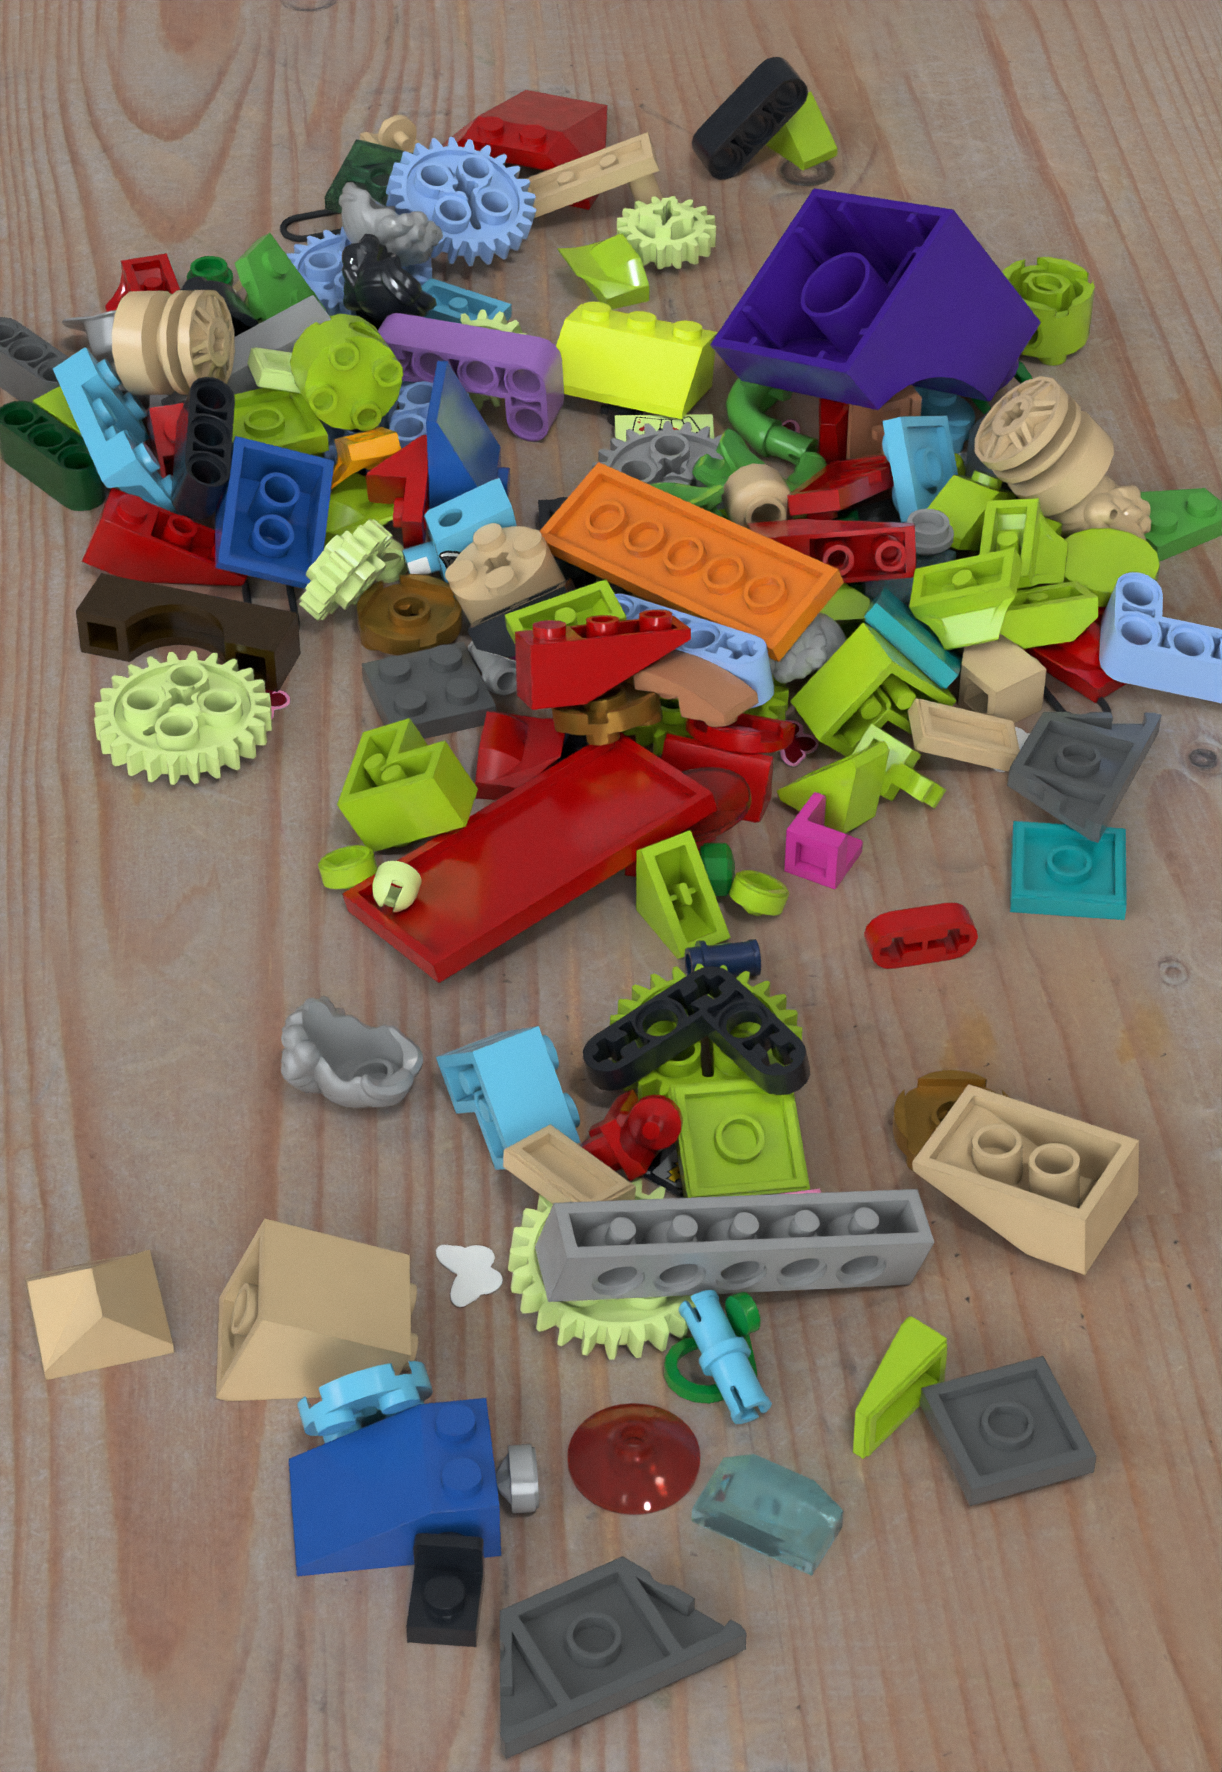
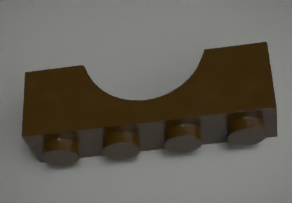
[76,573,301,692]

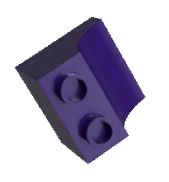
[710,188,1041,410]

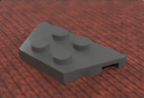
[1007,712,1162,843]
[499,1556,747,1759]

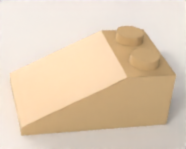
[912,1084,1139,1275]

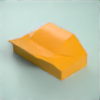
[331,426,401,489]

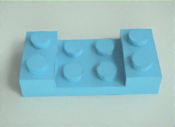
[53,347,184,516]

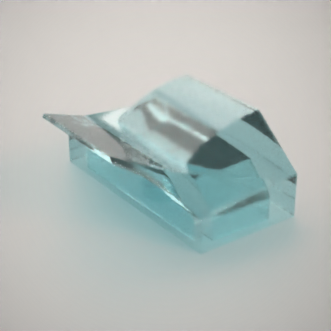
[692,1454,844,1576]

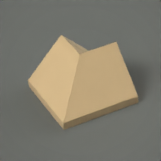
[24,1250,174,1380]

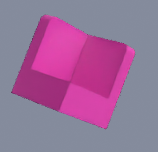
[784,792,863,889]

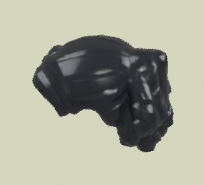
[342,234,437,323]

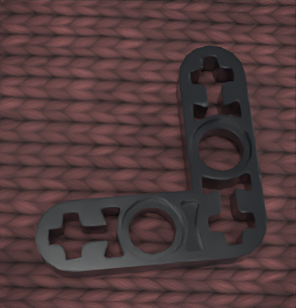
[583,966,810,1095]

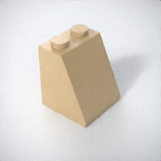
[216,1219,418,1401]

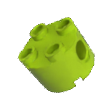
[1002,257,1095,366]
[290,313,403,431]

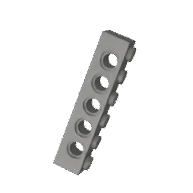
[535,1189,934,1302]

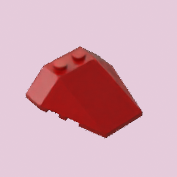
[441,90,607,210]

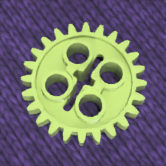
[94,651,272,785]
[508,1177,696,1360]

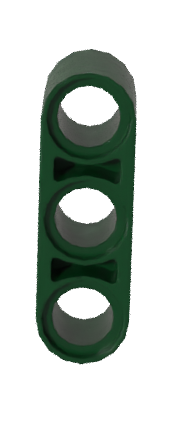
[0,401,106,511]

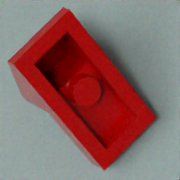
[366,435,430,549]

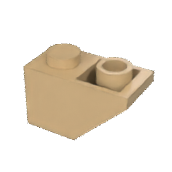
[958,634,1046,723]

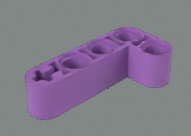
[378,313,564,441]

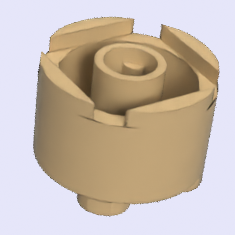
[445,523,565,625]

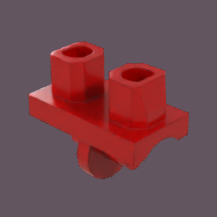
[580,1089,683,1181]

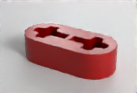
[864,903,978,969]

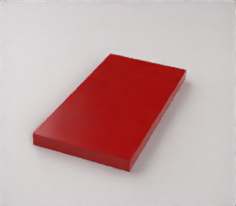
[342,732,717,983]

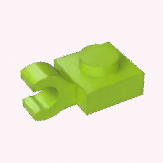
[853,723,946,808]

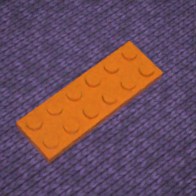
[540,462,844,662]

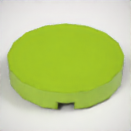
[1064,528,1160,607]

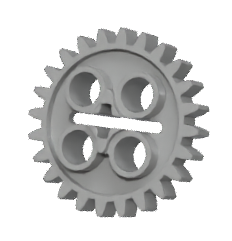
[592,421,724,510]

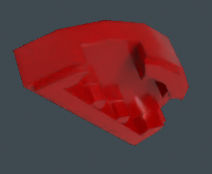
[685,713,796,754]

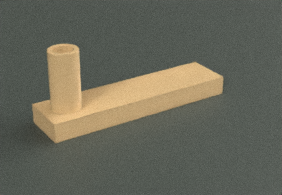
[526,132,664,218]

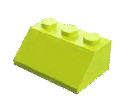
[556,302,718,419]

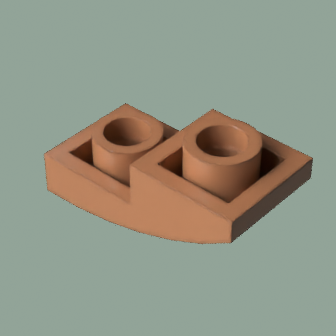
[633,650,759,727]

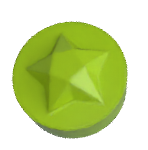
[318,845,378,890]
[729,870,789,916]

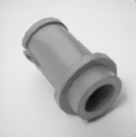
[468,641,517,695]

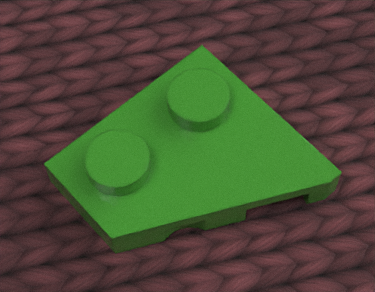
[234,233,326,321]
[1140,488,1222,562]

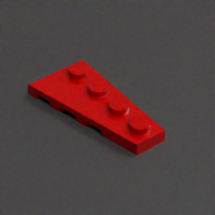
[787,454,894,520]

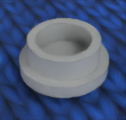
[905,509,954,556]

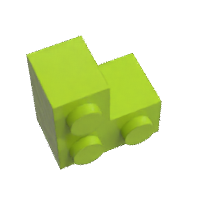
[790,622,957,757]
[337,718,478,852]

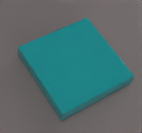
[864,587,963,689]
[1010,821,1127,920]

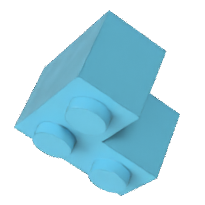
[436,1026,581,1170]

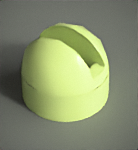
[376,538,407,583]
[372,861,422,912]

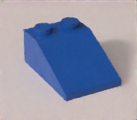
[426,361,510,509]
[215,436,334,589]
[289,1398,501,1576]

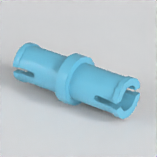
[678,1290,772,1424]

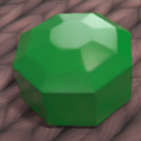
[700,843,735,896]

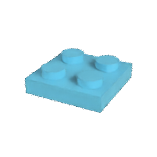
[882,415,958,523]

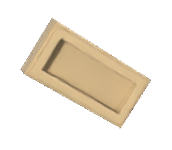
[908,698,1020,772]
[503,1124,636,1204]

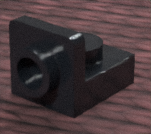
[406,1532,485,1647]

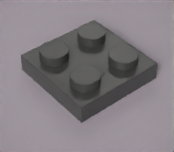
[362,641,496,739]
[920,1356,1097,1506]

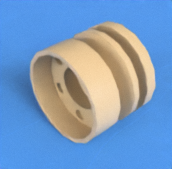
[112,290,235,395]
[975,376,1114,517]

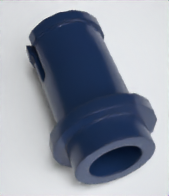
[685,939,761,977]

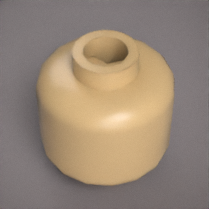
[722,463,793,529]

